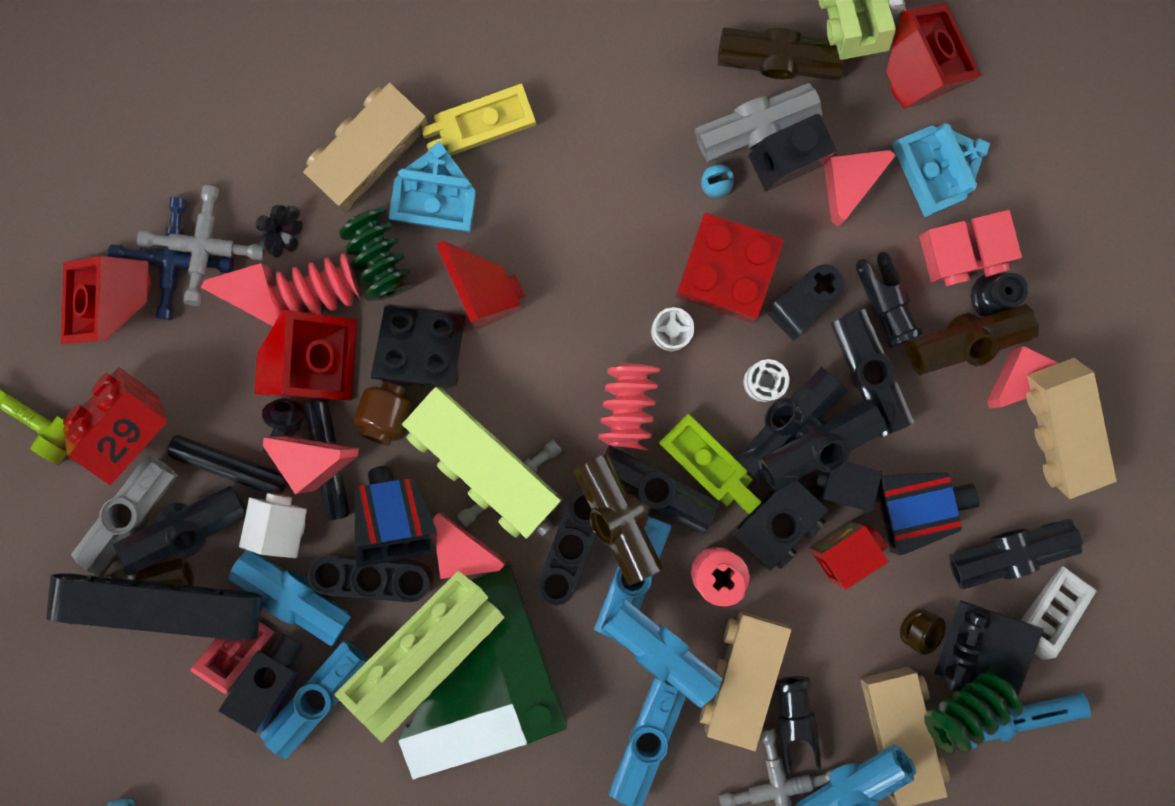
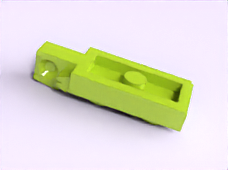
[659,414,761,514]

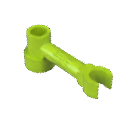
[0,388,67,465]

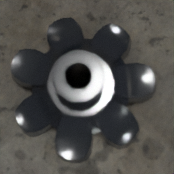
[256,205,303,257]

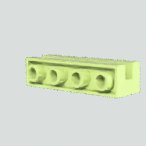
[818,0,896,60]
[402,387,564,539]
[334,571,505,743]

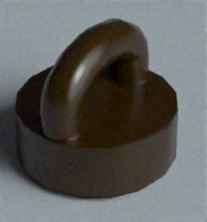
[900,609,946,655]

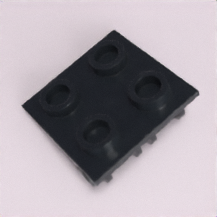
[371,306,466,389]
[934,600,1044,697]

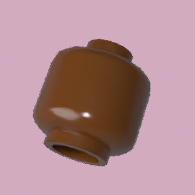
[353,381,414,446]

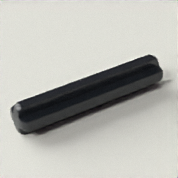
[304,399,349,521]
[167,435,287,494]

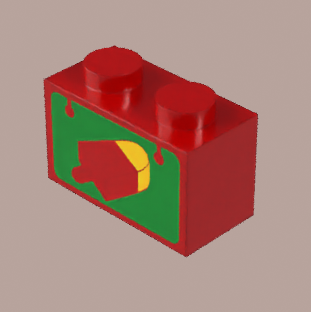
[809,521,889,590]

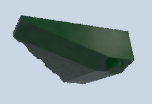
[398,566,568,779]

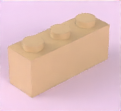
[303,82,429,213]
[1026,358,1117,499]
[700,610,792,752]
[860,666,950,806]

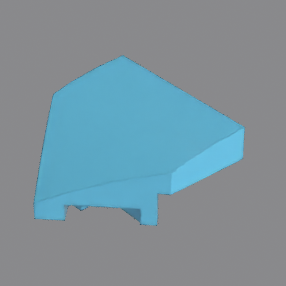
[891,122,990,218]
[388,141,477,233]

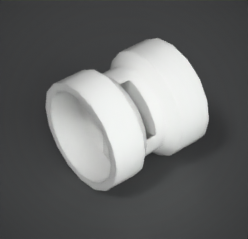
[651,307,694,352]
[743,359,790,402]

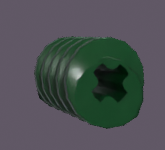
[339,207,415,301]
[924,670,1023,754]

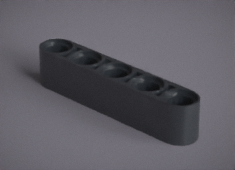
[46,573,262,641]

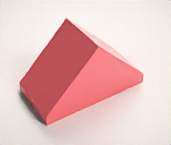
[824,150,896,227]
[201,263,278,326]
[987,346,1058,409]
[263,436,359,494]
[433,512,507,579]
[190,622,275,695]

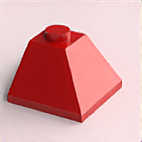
[886,3,981,109]
[436,241,525,330]
[60,256,151,344]
[254,310,357,401]

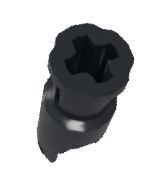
[856,252,924,348]
[774,676,821,774]

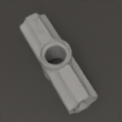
[694,83,823,163]
[71,455,178,576]

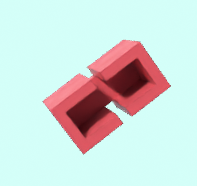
[919,210,1022,287]

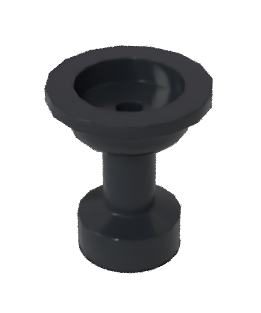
[970,273,1028,317]

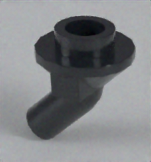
[262,399,304,454]

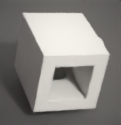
[239,493,307,558]

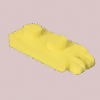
[421,83,536,156]

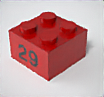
[675,212,784,323]
[63,367,168,486]

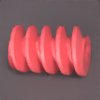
[267,253,362,318]
[598,363,660,451]
[691,546,750,607]

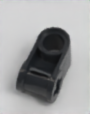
[765,264,844,341]

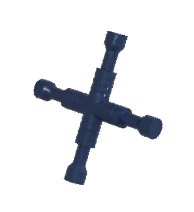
[108,197,234,320]

